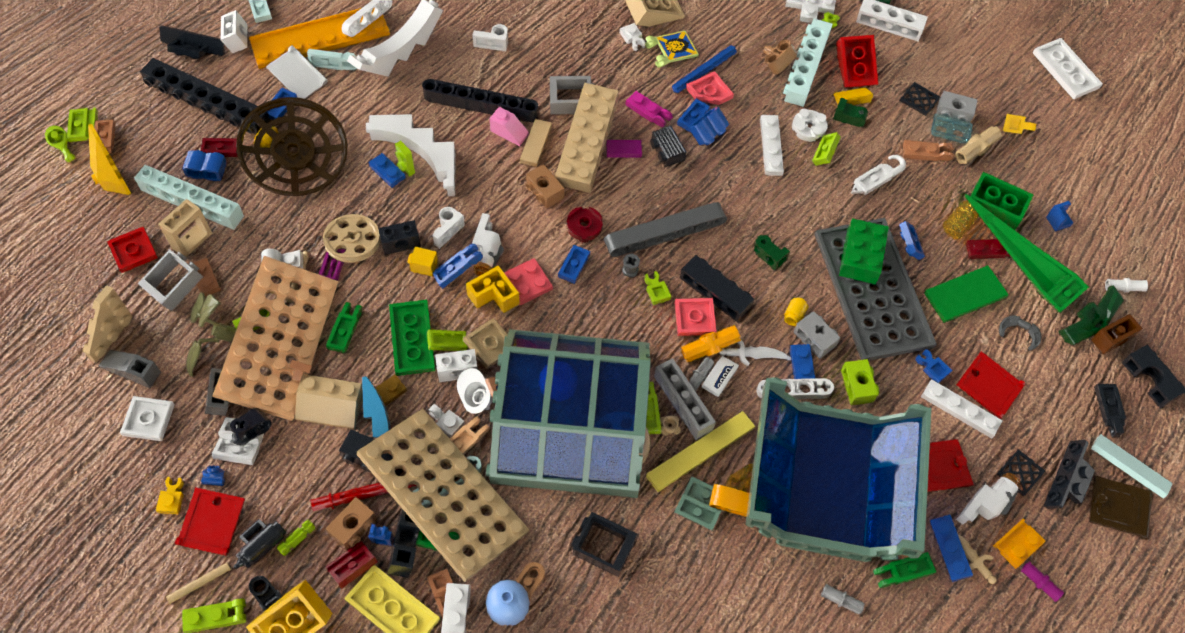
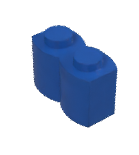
[689,107,729,146]
[182,150,227,181]

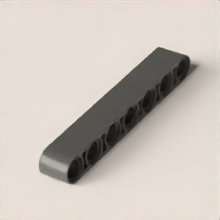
[604,202,727,257]

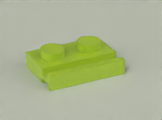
[67,107,98,142]

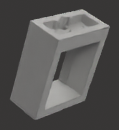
[550,76,594,114]
[138,249,203,311]

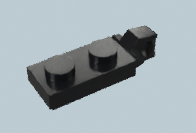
[1094,384,1126,437]

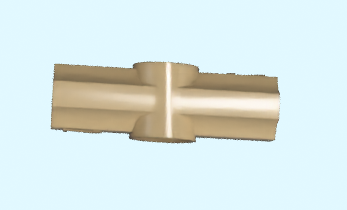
[955,126,1002,164]

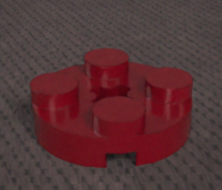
[566,207,603,243]

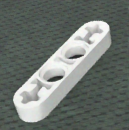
[342,0,392,37]
[756,378,834,400]

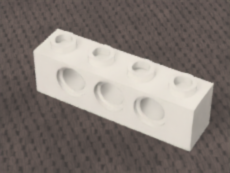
[856,0,928,42]

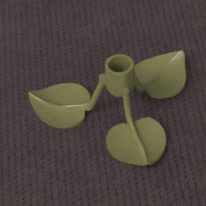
[186,292,236,377]

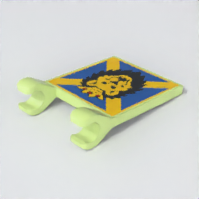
[645,31,699,68]

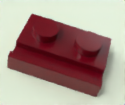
[326,541,378,589]

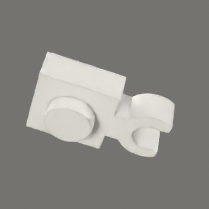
[619,23,645,51]

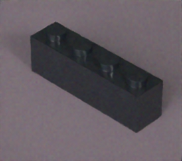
[680,255,754,323]

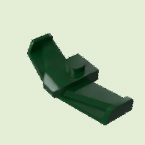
[1058,285,1124,345]

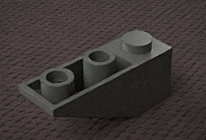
[98,350,161,388]

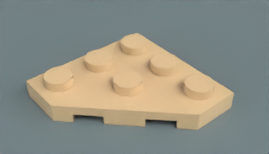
[83,285,133,363]

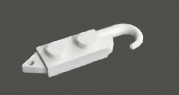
[851,155,906,195]

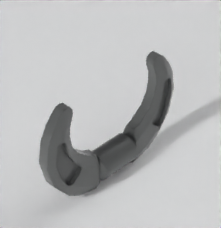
[999,315,1042,351]

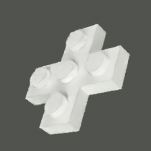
[785,0,836,23]

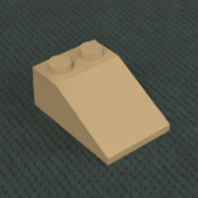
[625,0,685,27]

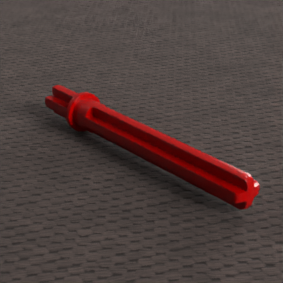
[310,482,417,512]

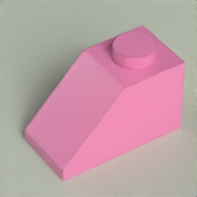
[490,107,529,146]

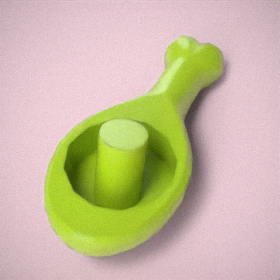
[45,125,76,162]

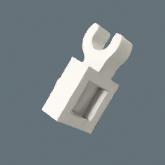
[429,404,465,438]

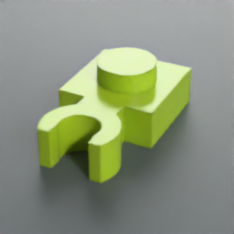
[644,271,671,305]

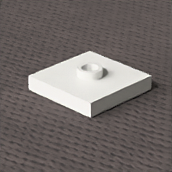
[120,396,175,441]

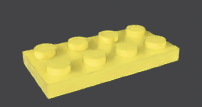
[344,565,440,633]

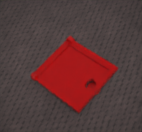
[956,351,1026,419]
[905,439,974,492]
[175,487,245,556]

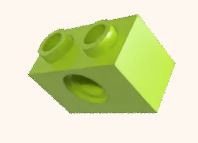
[841,359,879,406]

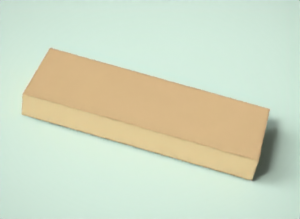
[520,119,552,167]

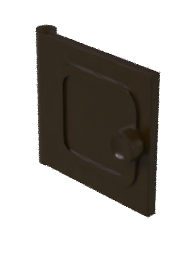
[1089,476,1153,540]

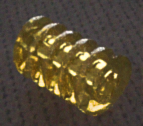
[943,201,978,240]

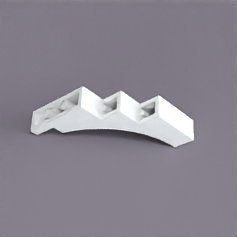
[347,0,443,76]
[366,114,455,196]

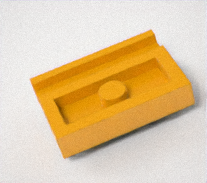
[993,519,1046,569]

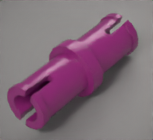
[1020,561,1064,602]

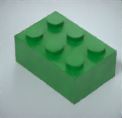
[964,172,1034,230]
[839,218,889,284]

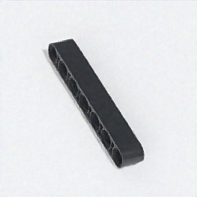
[422,79,539,122]

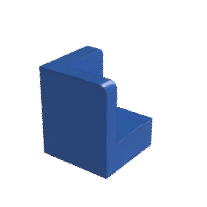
[1046,201,1073,231]

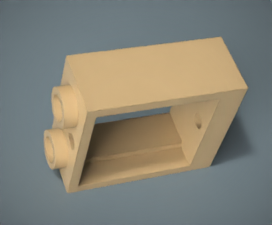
[158,199,212,257]

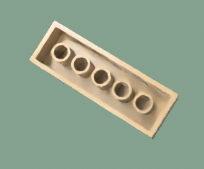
[555,82,619,193]

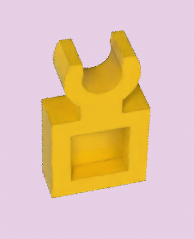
[156,477,184,515]

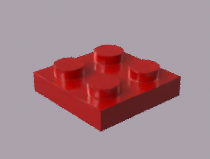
[107,226,158,273]

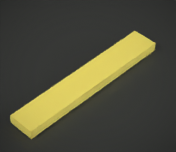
[646,411,755,492]

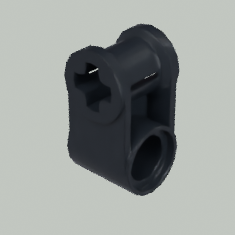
[230,408,272,445]
[249,576,283,611]

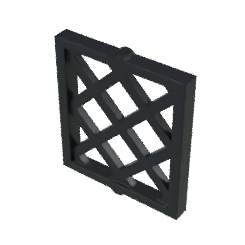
[899,82,940,116]
[996,449,1046,497]

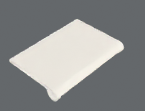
[266,46,328,99]

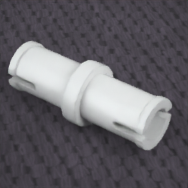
[1105,278,1148,293]

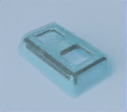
[931,114,973,144]

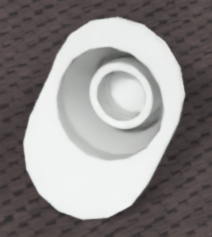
[457,368,493,414]

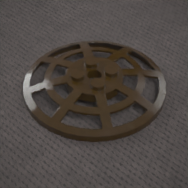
[236,97,348,196]

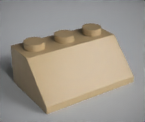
[295,374,363,430]

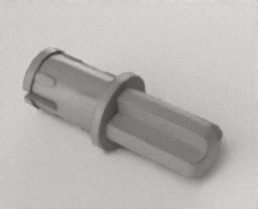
[689,357,714,392]
[821,584,865,614]

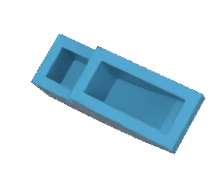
[362,376,391,439]

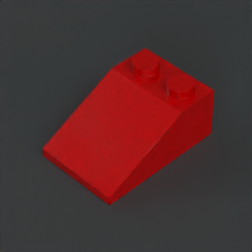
[836,35,878,88]

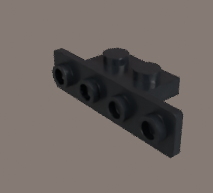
[159,25,225,59]
[1044,440,1095,509]

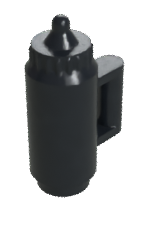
[234,519,287,569]

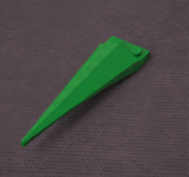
[964,194,1089,313]

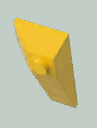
[88,124,131,195]

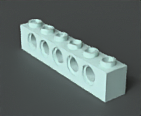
[783,19,833,107]
[134,165,244,230]

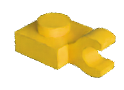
[1003,114,1037,134]

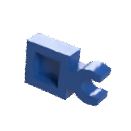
[915,349,953,383]
[369,524,394,546]

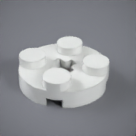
[792,109,827,142]

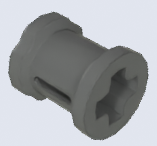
[622,254,640,278]

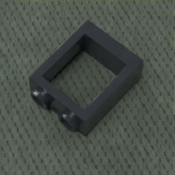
[571,512,638,577]

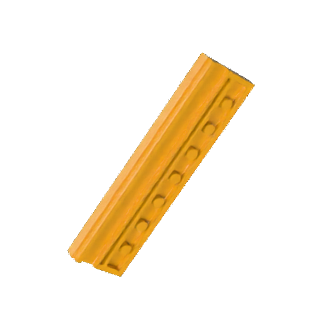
[249,7,390,69]

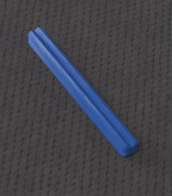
[672,45,737,93]

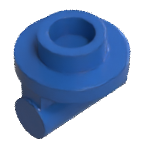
[201,465,225,486]

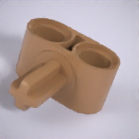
[763,40,797,74]

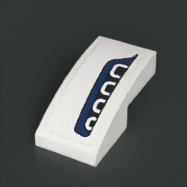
[702,356,739,397]

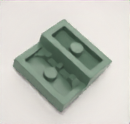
[674,476,722,531]

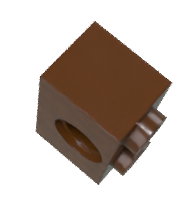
[1091,314,1143,355]

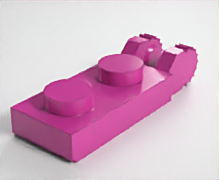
[625,91,673,128]

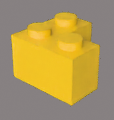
[466,266,520,313]

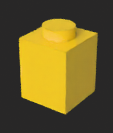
[408,247,438,277]

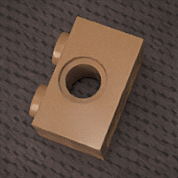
[525,164,565,208]
[325,497,377,550]

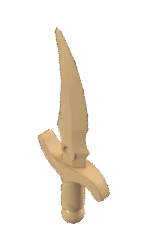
[957,533,997,584]

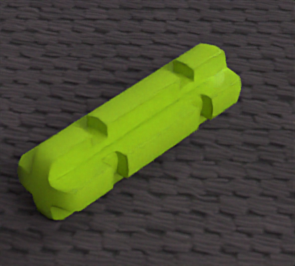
[277,520,315,556]

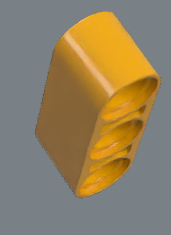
[709,484,771,517]

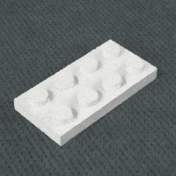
[1033,38,1102,99]

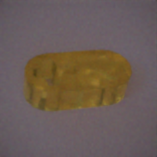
[725,464,761,491]

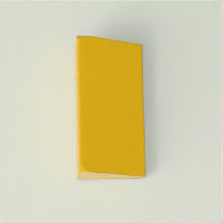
[833,88,873,105]

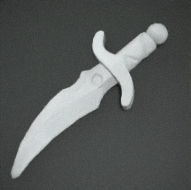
[719,340,792,366]

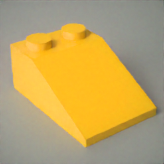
[246,579,333,633]

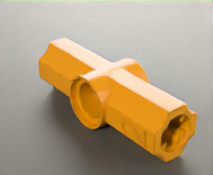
[681,325,741,363]

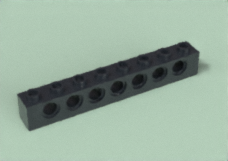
[140,58,271,135]

